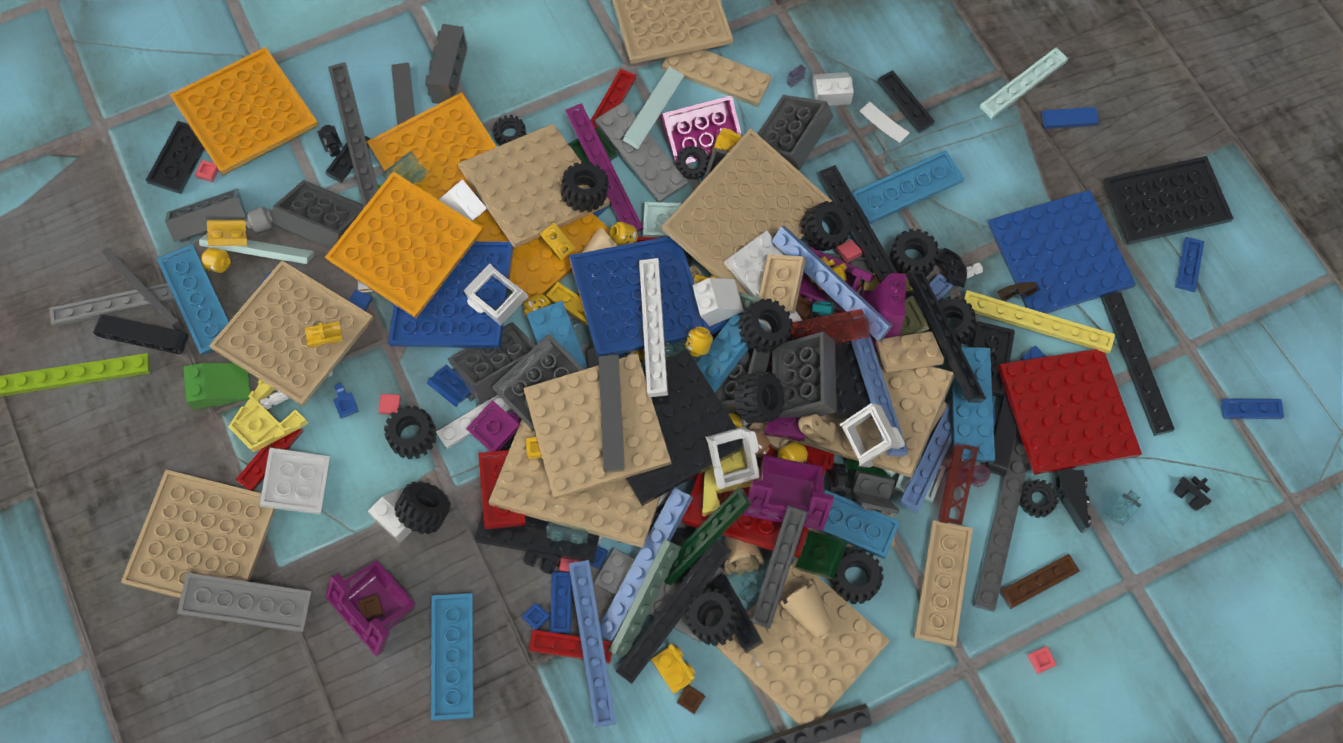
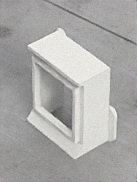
[464,263,528,325]
[840,404,905,467]
[706,427,760,489]

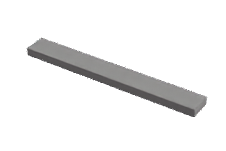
[50,283,176,327]

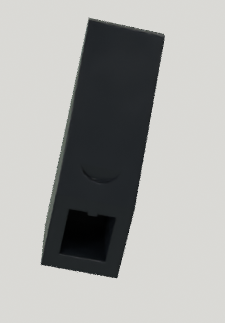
[1055,470,1091,533]

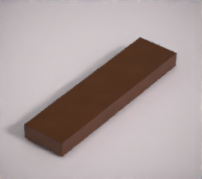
[1000,554,1080,610]

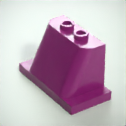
[799,245,876,313]
[861,273,906,352]
[743,455,834,531]
[325,560,415,657]

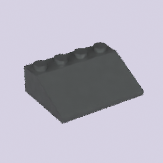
[758,95,834,170]
[273,180,364,249]
[448,322,536,403]
[772,332,837,418]
[492,334,584,430]

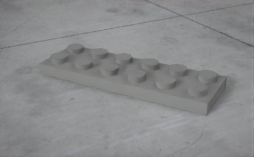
[595,102,688,202]
[594,548,719,643]
[177,573,312,633]

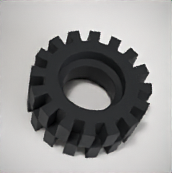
[493,115,527,146]
[677,145,710,180]
[1020,479,1059,518]

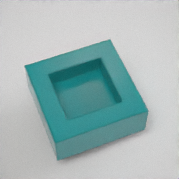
[812,300,836,316]

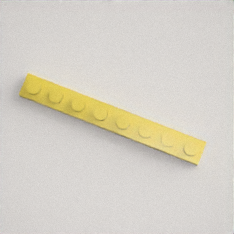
[964,290,1115,354]

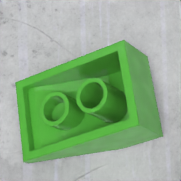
[183,363,251,410]

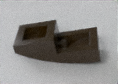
[997,282,1041,302]

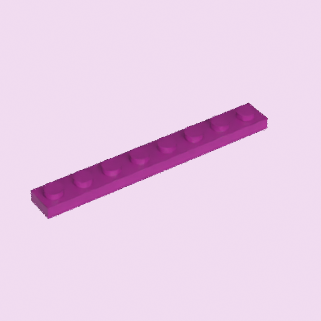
[565,103,643,232]

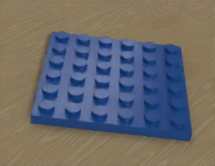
[988,190,1136,314]
[569,236,710,358]
[388,242,514,348]

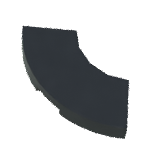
[937,248,967,288]

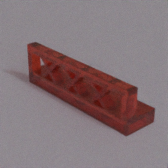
[790,309,870,344]
[938,442,979,525]

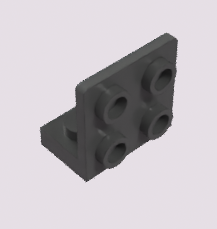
[851,470,899,515]

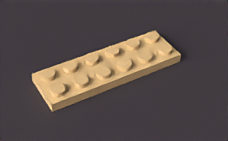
[662,49,772,107]
[914,520,973,647]

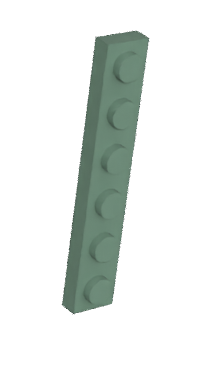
[609,539,681,658]

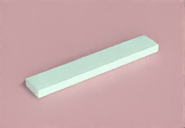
[979,48,1068,119]
[623,66,685,149]
[199,233,314,264]

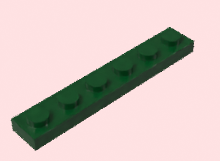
[664,488,752,585]

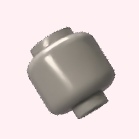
[245,206,273,233]

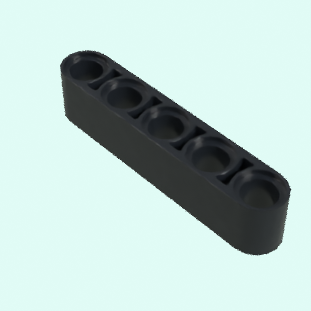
[93,315,188,354]
[985,391,1017,477]

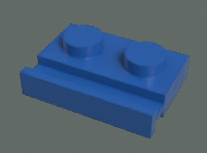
[427,365,471,407]

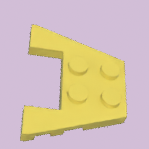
[228,379,309,453]
[702,450,760,516]

